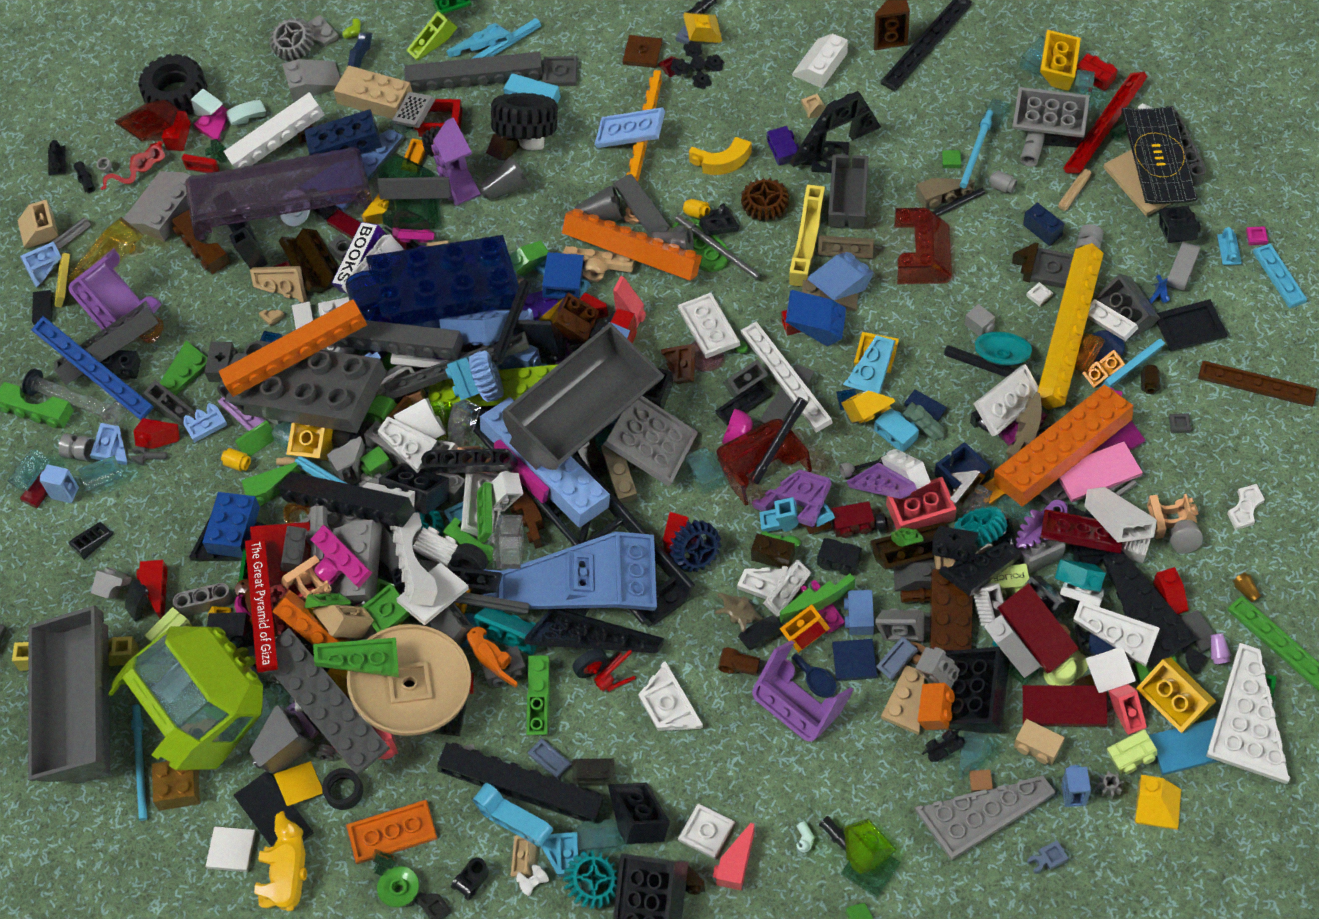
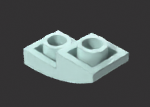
[226,100,266,125]

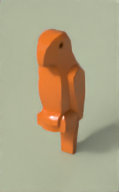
[467,627,518,688]

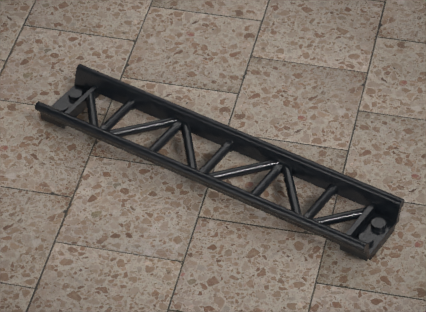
[457,405,695,627]

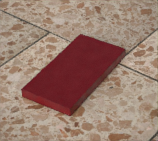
[1040,509,1122,554]
[997,583,1079,674]
[1022,685,1107,727]

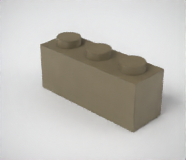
[601,445,637,504]

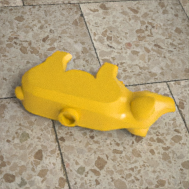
[254,811,307,911]

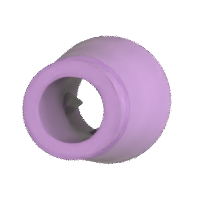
[1211,633,1232,664]

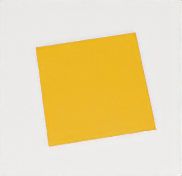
[274,761,323,806]

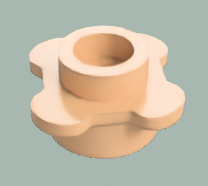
[624,207,639,224]

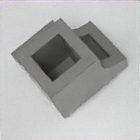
[91,567,132,599]

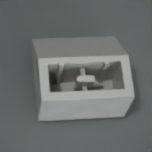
[327,436,367,485]

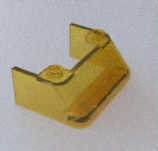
[67,217,144,283]

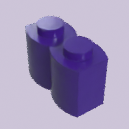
[767,126,799,166]

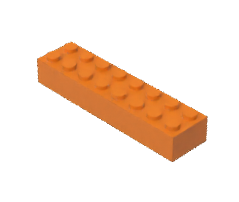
[994,384,1134,507]

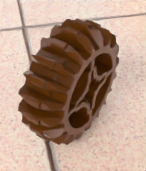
[741,177,789,222]

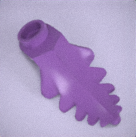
[1015,500,1068,549]

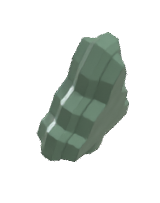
[902,402,944,440]

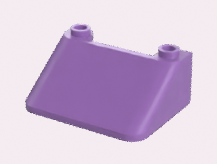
[69,248,161,330]

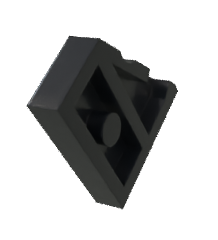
[699,203,740,236]

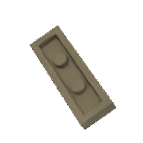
[818,235,874,258]

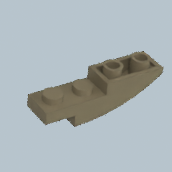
[1006,392,1042,460]

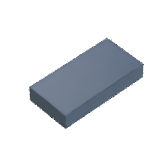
[876,636,919,681]
[527,738,572,778]

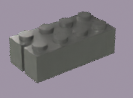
[828,154,869,228]

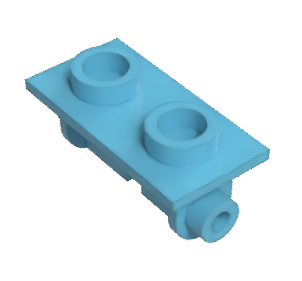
[1217,227,1242,265]

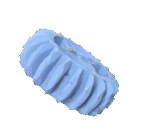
[469,350,504,402]

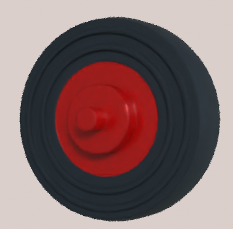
[572,649,609,678]

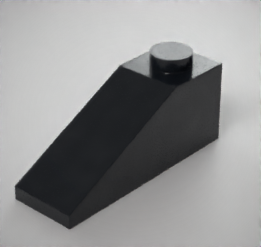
[448,566,503,595]

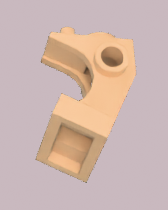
[1147,494,1199,539]
[281,555,332,603]

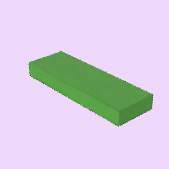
[477,482,492,543]

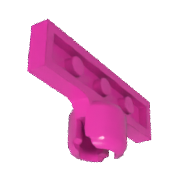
[310,525,373,588]

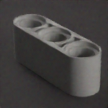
[1166,242,1201,291]
[173,583,233,616]

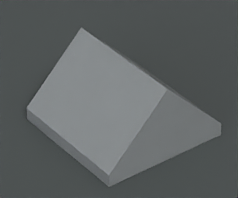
[1016,538,1065,574]

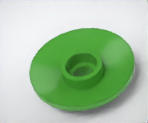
[377,866,419,908]

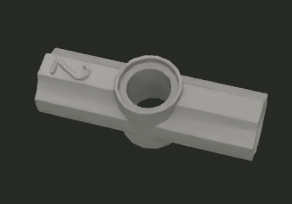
[306,506,331,561]

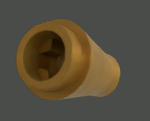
[1233,572,1261,603]

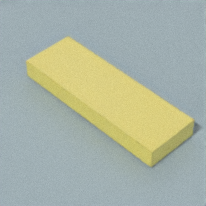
[54,253,70,307]

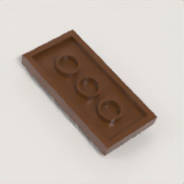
[930,569,972,651]

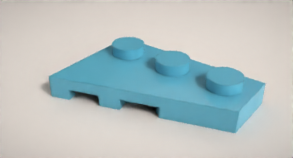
[843,335,895,394]

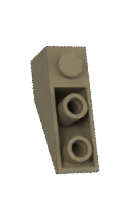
[916,178,975,210]

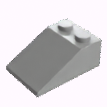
[282,59,340,101]

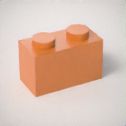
[917,683,955,730]

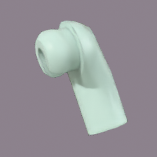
[797,821,815,853]

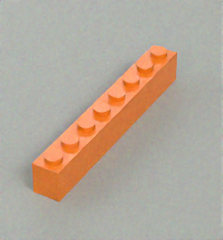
[562,209,702,280]
[218,299,367,397]

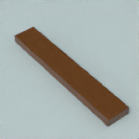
[1198,360,1317,407]

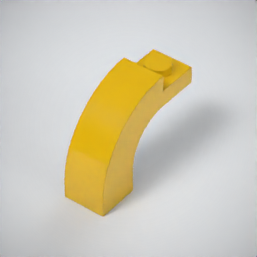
[689,137,752,175]

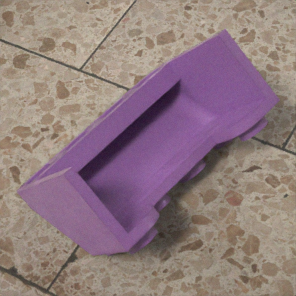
[431,118,481,206]

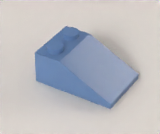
[807,252,874,300]

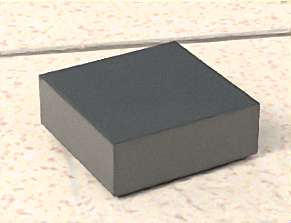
[1169,413,1191,433]

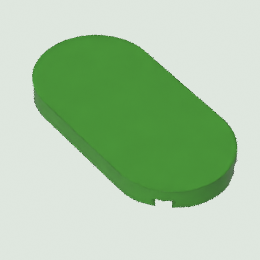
[672,218,729,272]

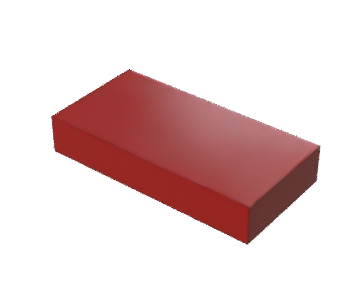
[181,154,220,175]

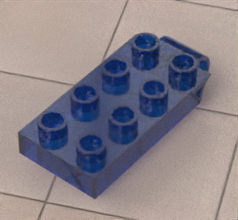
[345,235,519,325]

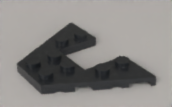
[790,91,882,168]

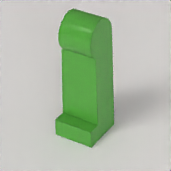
[443,517,495,565]

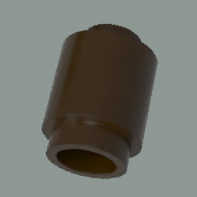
[1141,365,1160,394]

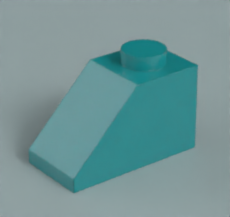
[1055,559,1106,592]

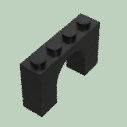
[213,192,268,269]

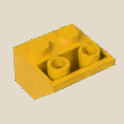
[841,390,895,424]

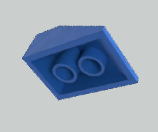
[786,290,846,346]

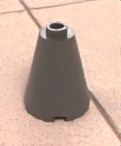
[479,155,531,199]
[575,185,624,221]

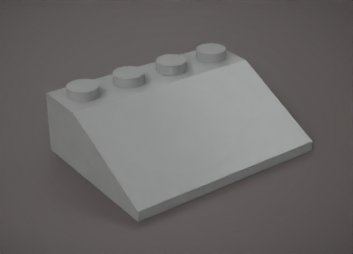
[1012,87,1090,138]
[120,171,203,242]
[323,520,382,604]

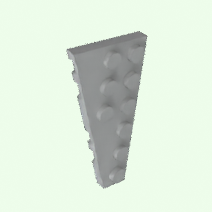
[914,776,1056,861]

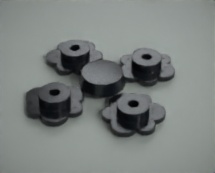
[671,41,724,89]

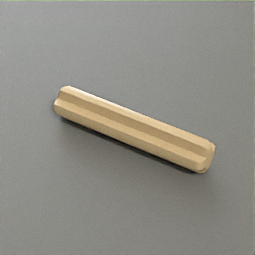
[1058,169,1092,211]

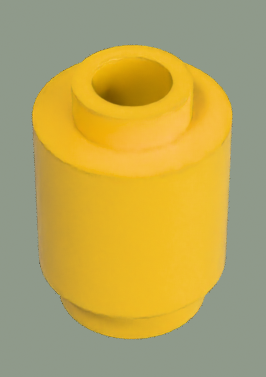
[683,199,710,219]
[221,448,251,471]

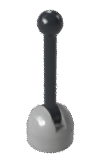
[839,457,883,479]

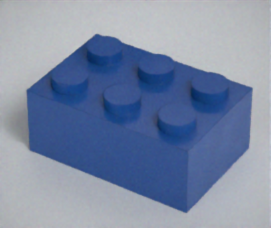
[202,492,260,558]

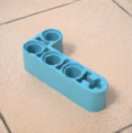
[472,783,553,847]

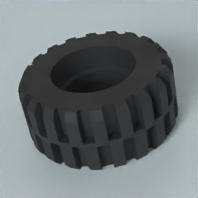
[138,54,208,119]
[491,93,558,140]

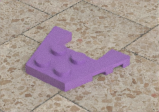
[752,469,832,527]

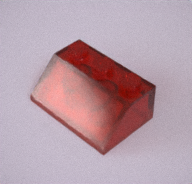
[115,99,178,142]

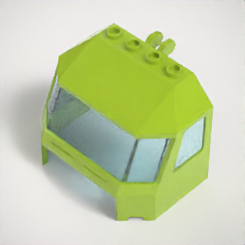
[108,626,263,770]

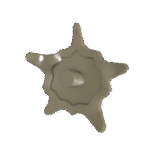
[715,592,763,632]

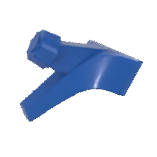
[1148,274,1170,304]

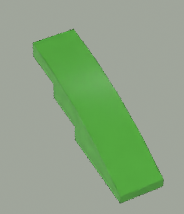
[780,573,855,623]

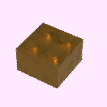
[152,761,200,811]

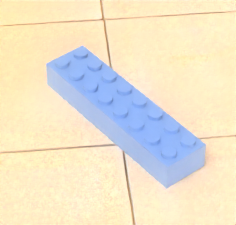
[480,397,610,528]

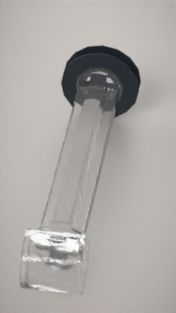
[22,368,128,426]

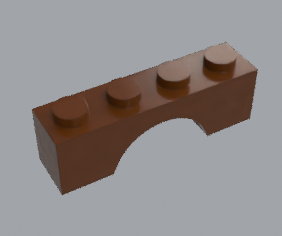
[172,209,230,275]

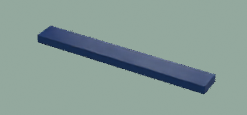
[31,316,154,420]

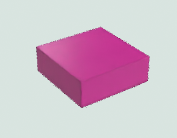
[1246,226,1268,246]

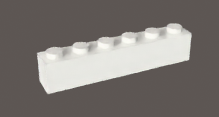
[223,92,325,174]

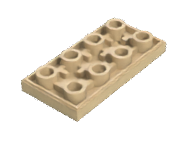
[1103,150,1171,216]

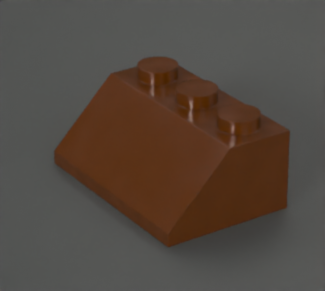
[873,0,910,51]

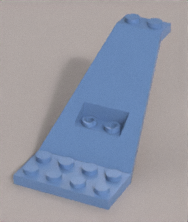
[482,531,657,611]

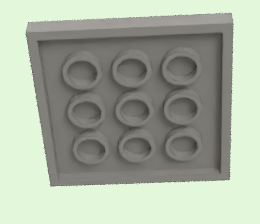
[604,396,698,487]

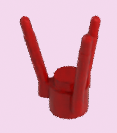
[593,650,636,693]

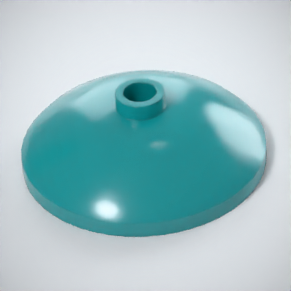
[975,332,1032,366]

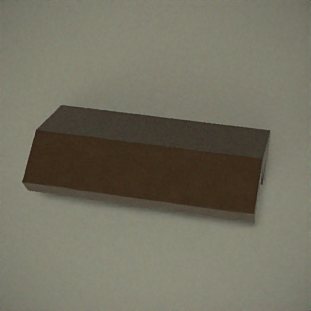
[278,228,339,293]
[870,522,946,570]

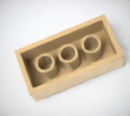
[334,65,412,119]

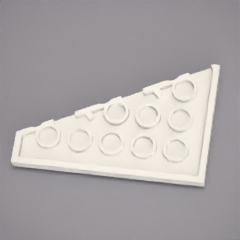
[1206,643,1290,784]

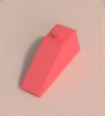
[613,276,646,328]
[713,823,755,891]

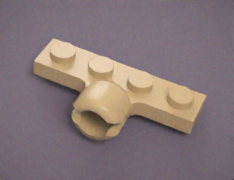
[563,246,636,282]

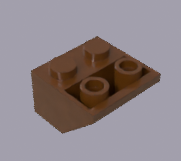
[550,292,599,345]

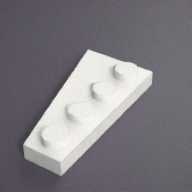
[1073,601,1159,667]

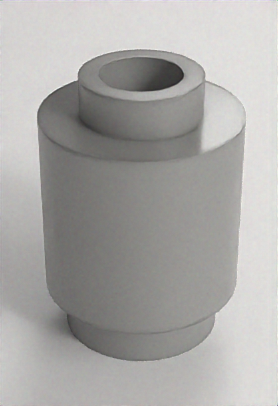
[989,170,1017,193]

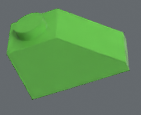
[506,240,549,277]

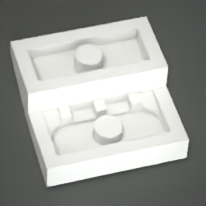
[394,398,446,439]

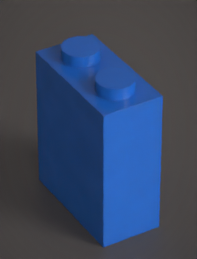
[542,252,584,299]

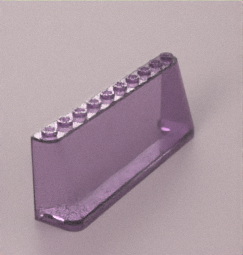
[185,147,372,241]

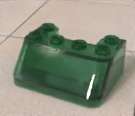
[377,153,442,230]

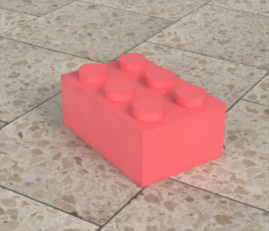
[886,477,957,531]

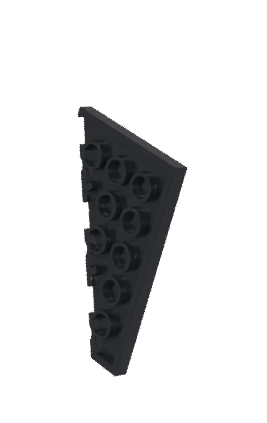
[524,609,664,653]

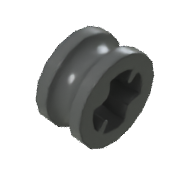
[316,744,336,761]

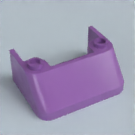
[752,640,854,742]

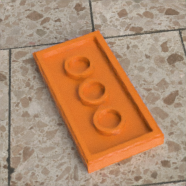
[346,799,438,865]

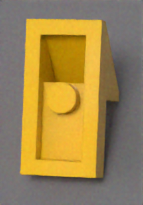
[362,194,391,225]

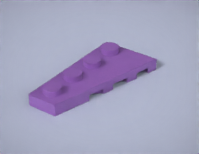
[847,462,917,499]

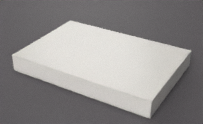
[396,562,469,626]

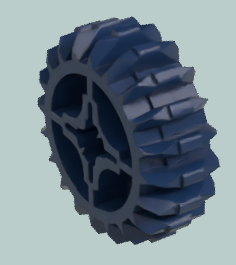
[669,520,722,572]

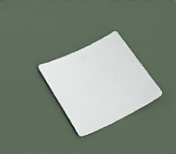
[1086,646,1136,693]

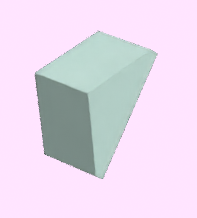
[191,89,223,116]

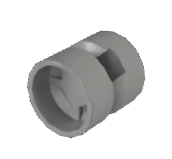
[1075,224,1104,249]
[59,433,94,461]

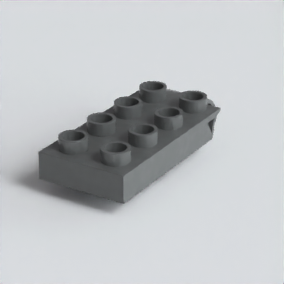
[217,340,387,433]

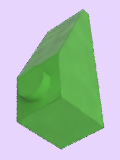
[241,462,301,506]

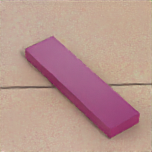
[494,439,549,504]

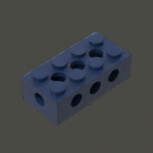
[304,109,382,168]

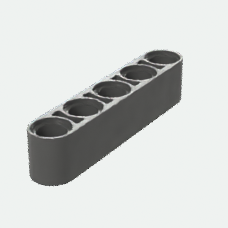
[1174,109,1206,186]

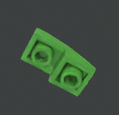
[891,528,923,546]

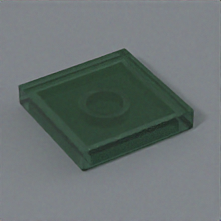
[841,839,901,898]

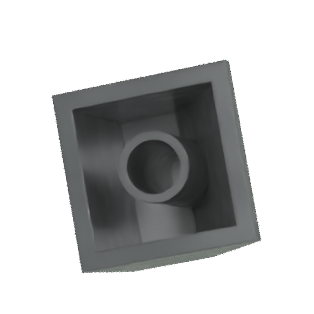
[249,705,315,774]

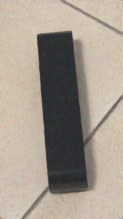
[421,449,518,473]

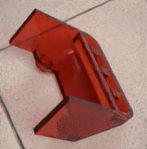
[716,419,812,506]

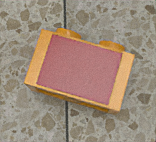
[780,604,830,653]

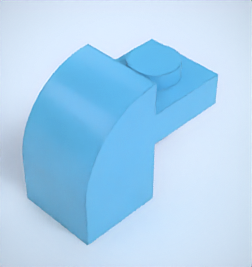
[759,497,799,532]

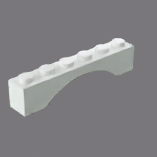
[390,512,438,606]

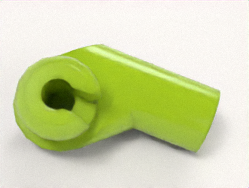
[342,18,361,39]

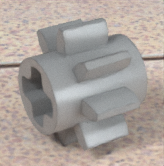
[1096,771,1124,799]

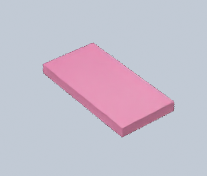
[1058,442,1143,503]

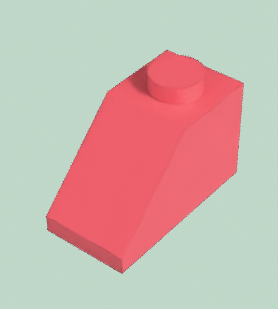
[1108,684,1147,735]

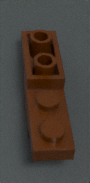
[509,488,545,549]

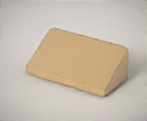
[511,835,539,878]

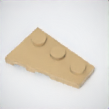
[250,266,307,303]
[881,665,924,735]

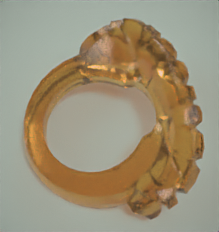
[139,316,164,343]
[283,503,310,524]

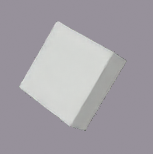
[1026,282,1053,307]

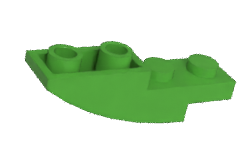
[527,655,550,736]

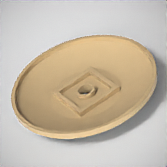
[347,624,471,736]

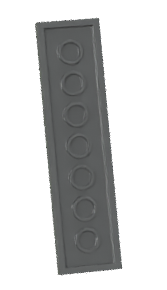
[271,628,390,776]

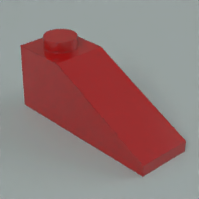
[136,560,168,619]

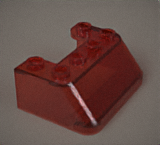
[894,207,952,284]

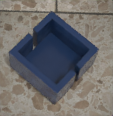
[935,442,991,492]

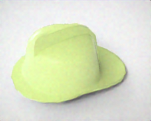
[1043,650,1088,685]

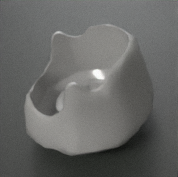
[1170,520,1203,554]

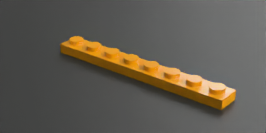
[626,70,662,182]

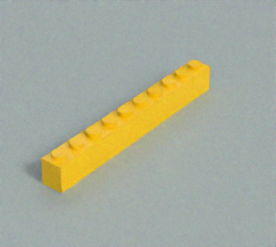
[1037,243,1104,410]

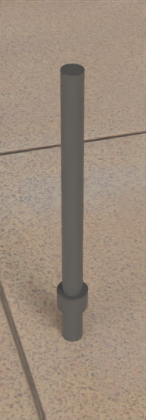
[675,215,761,280]

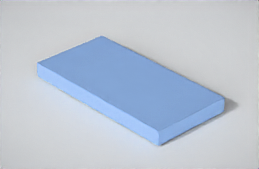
[594,107,665,148]

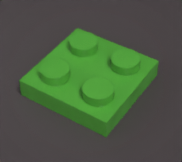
[361,583,411,632]

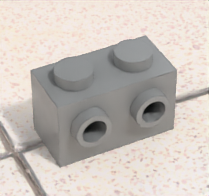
[915,647,960,688]

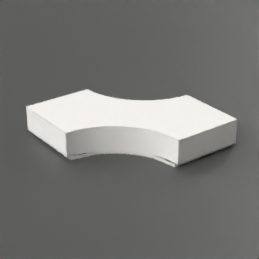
[1227,484,1265,530]

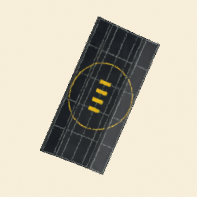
[1121,106,1197,204]

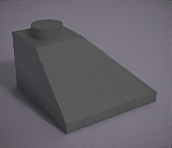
[893,558,935,592]

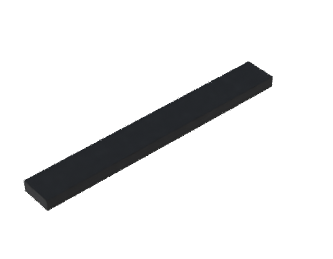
[881,0,972,92]

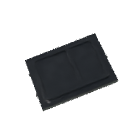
[1157,299,1228,352]

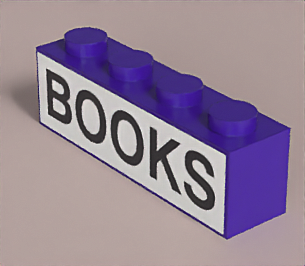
[332,222,387,294]

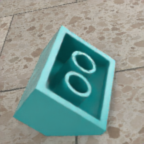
[474,608,538,656]

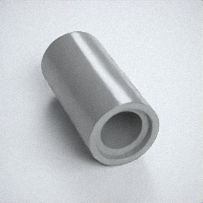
[1020,131,1046,167]

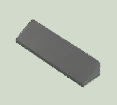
[613,174,670,238]
[378,177,451,199]
[758,365,815,432]

